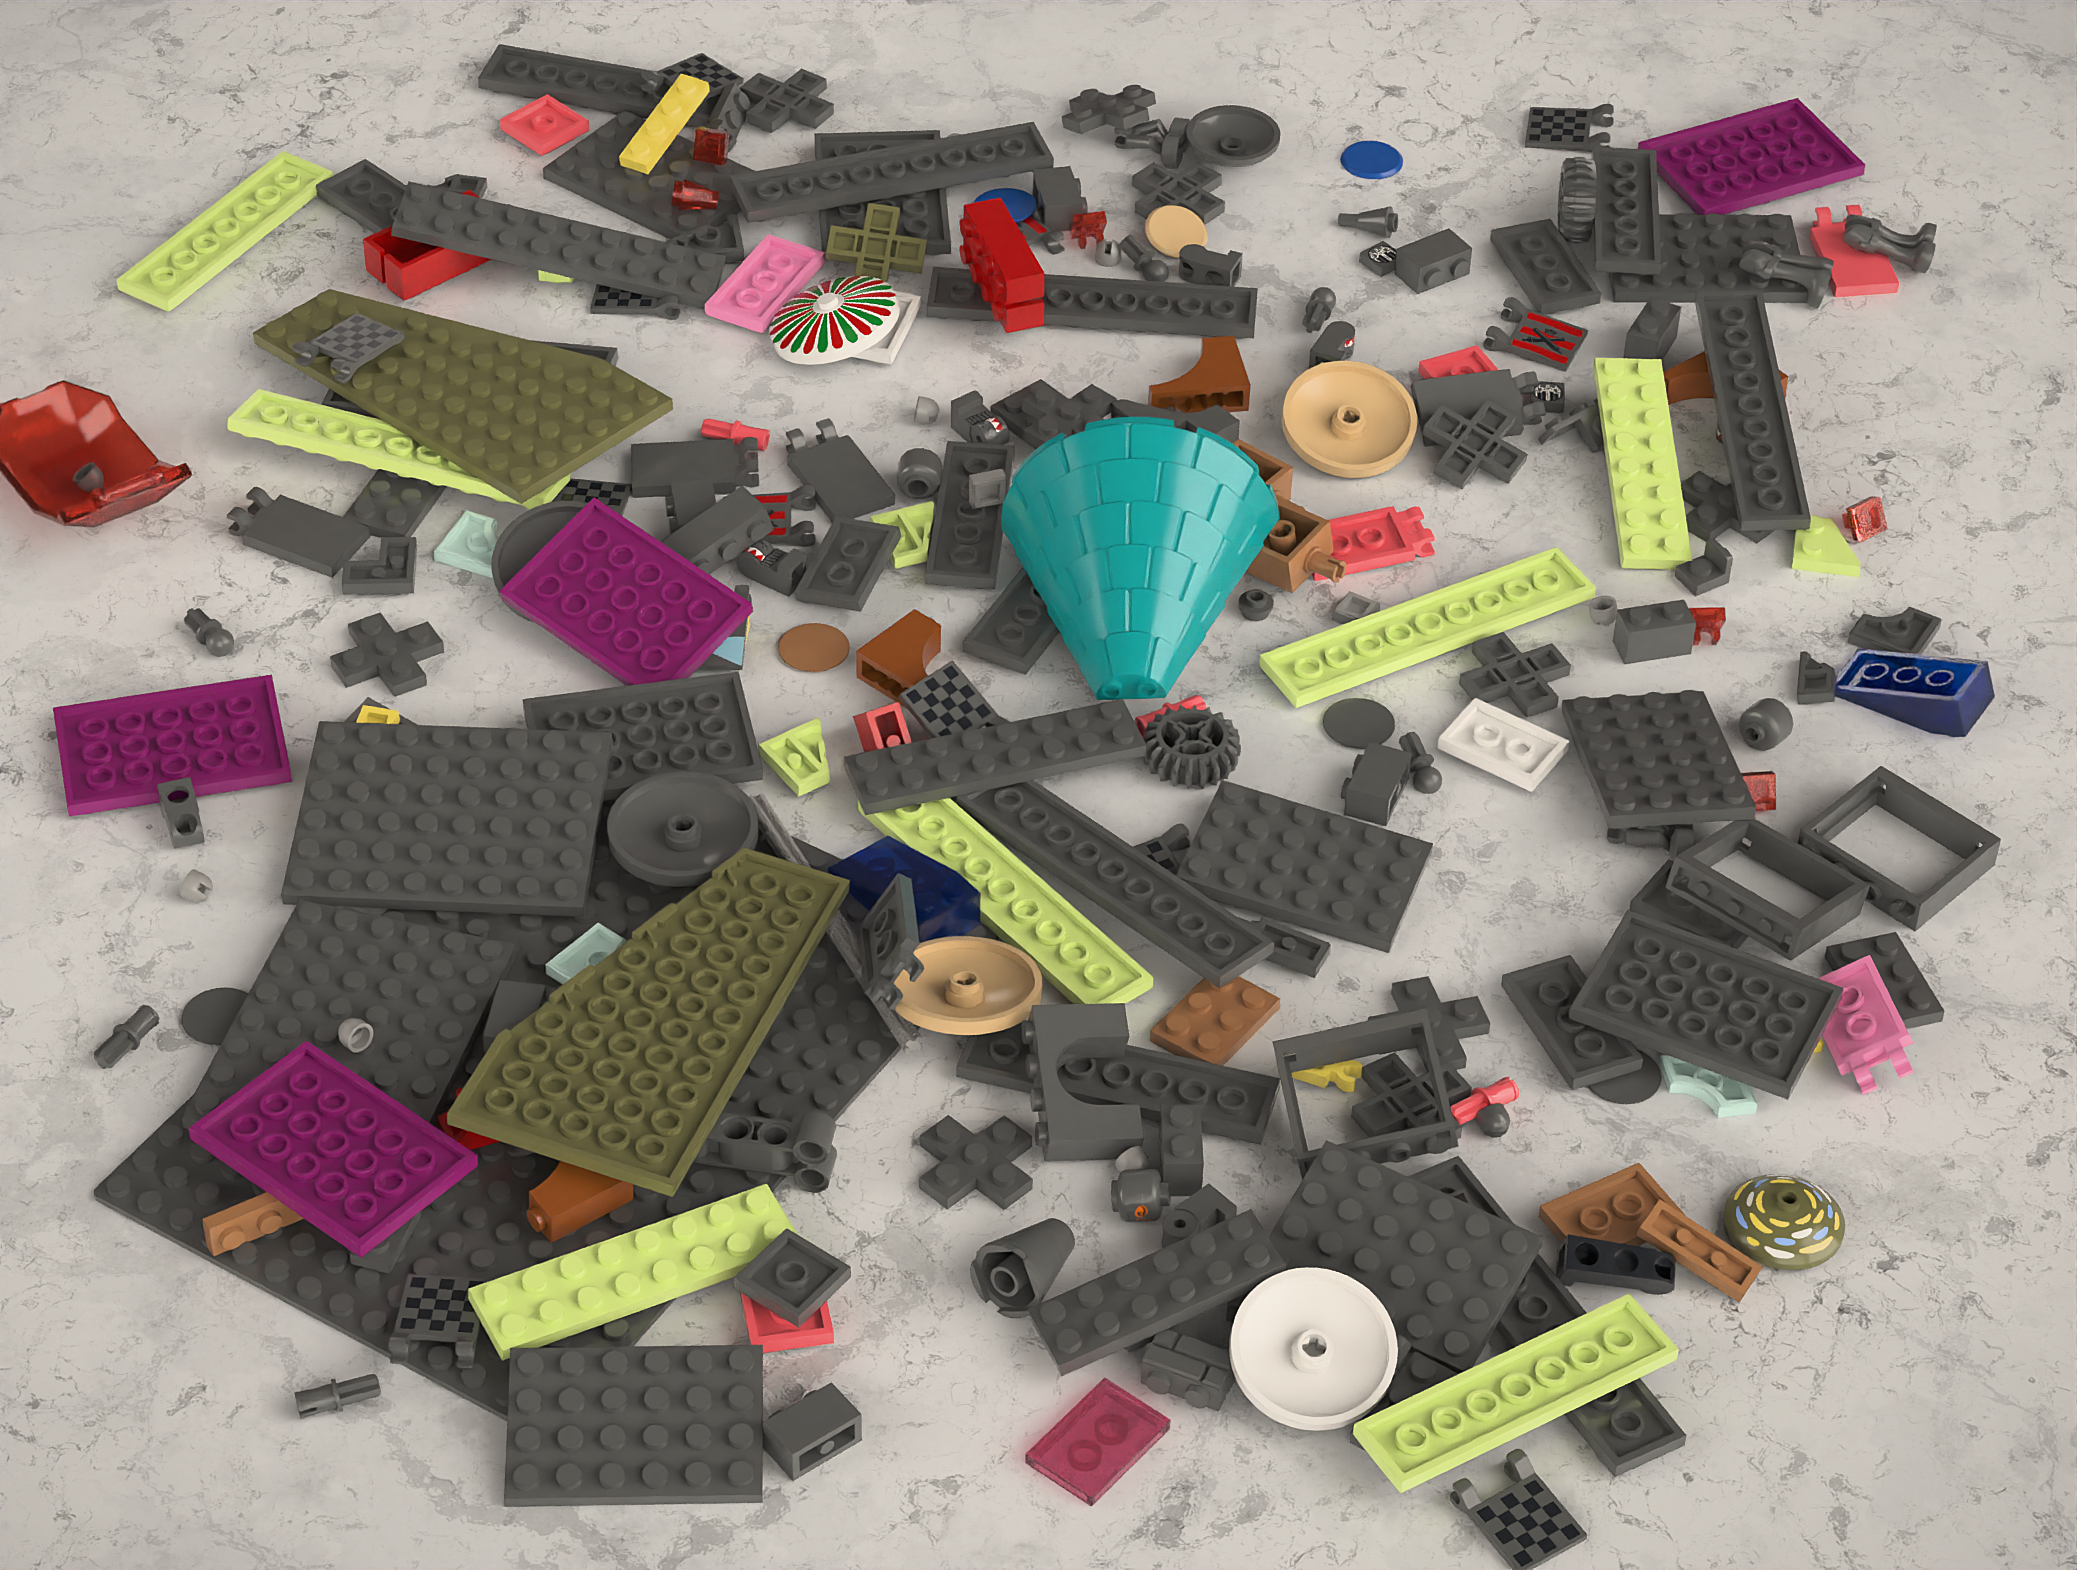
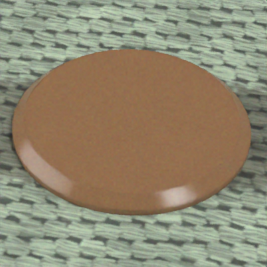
[778,623,850,672]

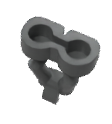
[1114,117,1190,169]
[1607,823,1694,861]

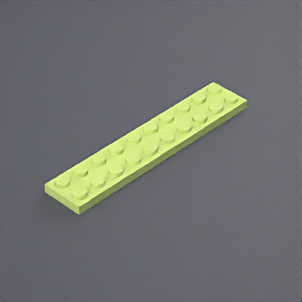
[228,389,571,509]
[1259,547,1596,708]
[858,798,1153,1004]

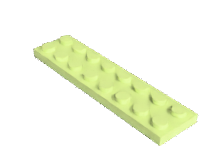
[117,151,333,312]
[1593,358,1693,570]
[468,1184,798,1361]
[1353,1293,1679,1493]

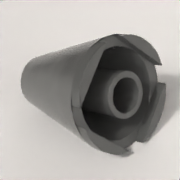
[970,1218,1075,1318]

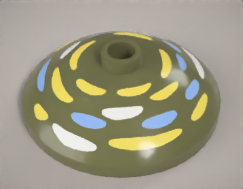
[1723,1174,1845,1270]

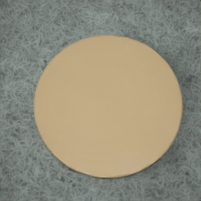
[1145,205,1207,258]

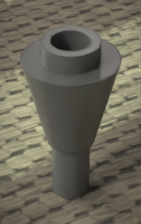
[1338,206,1398,238]

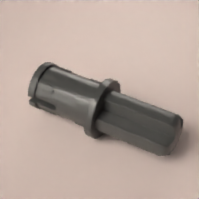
[94,1005,160,1069]
[294,1374,381,1419]

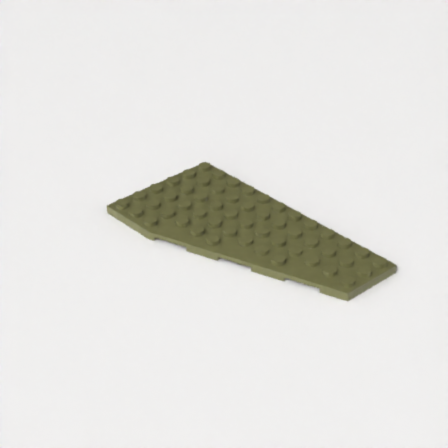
[253,289,673,504]
[447,848,850,1197]

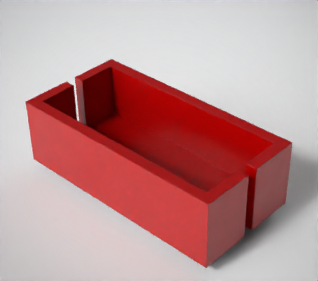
[363,190,493,301]
[959,197,1045,333]

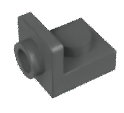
[1675,538,1733,596]

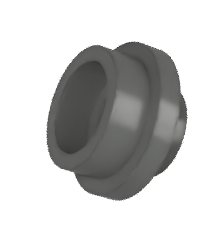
[1238,589,1274,621]

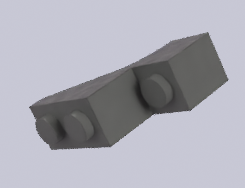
[1111,399,1240,443]

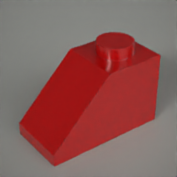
[853,702,912,752]

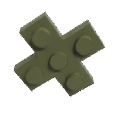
[826,203,927,283]

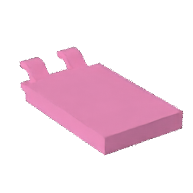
[1818,955,1914,1095]

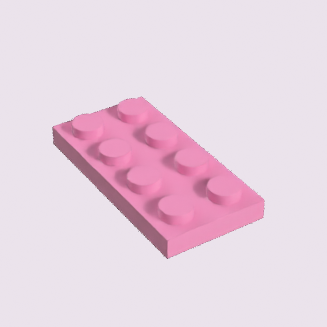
[705,234,825,333]

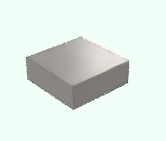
[969,469,1006,509]
[1332,591,1380,624]

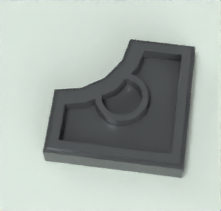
[1847,607,1942,668]

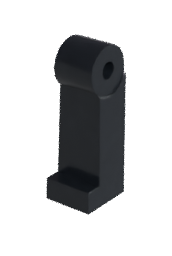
[1556,1234,1676,1295]

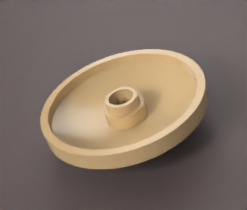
[1281,361,1417,478]
[894,936,1042,1035]

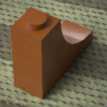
[1148,335,1250,413]
[1663,351,1789,405]
[856,609,941,709]
[527,1161,634,1243]

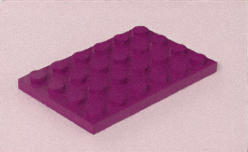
[1638,98,1866,215]
[499,497,753,686]
[53,674,292,817]
[189,1041,478,1258]

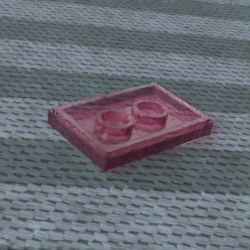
[1025,1378,1171,1507]

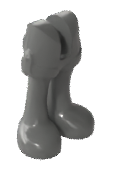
[1844,214,1937,274]
[1739,241,1834,309]

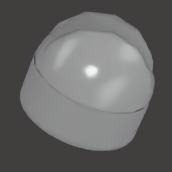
[1095,239,1121,267]
[914,396,940,424]
[1588,596,1618,626]
[180,869,213,903]
[338,1017,373,1052]
[1115,1146,1150,1173]

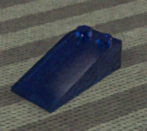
[1835,648,1995,737]
[828,836,981,943]

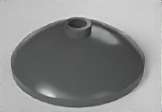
[1186,105,1281,167]

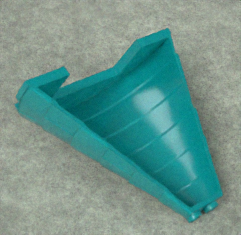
[1001,417,1280,700]

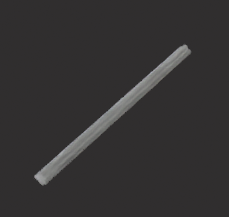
[748,794,923,1054]

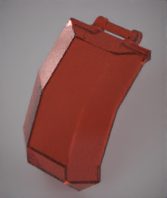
[0,380,192,527]

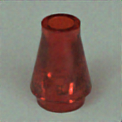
[671,179,719,210]

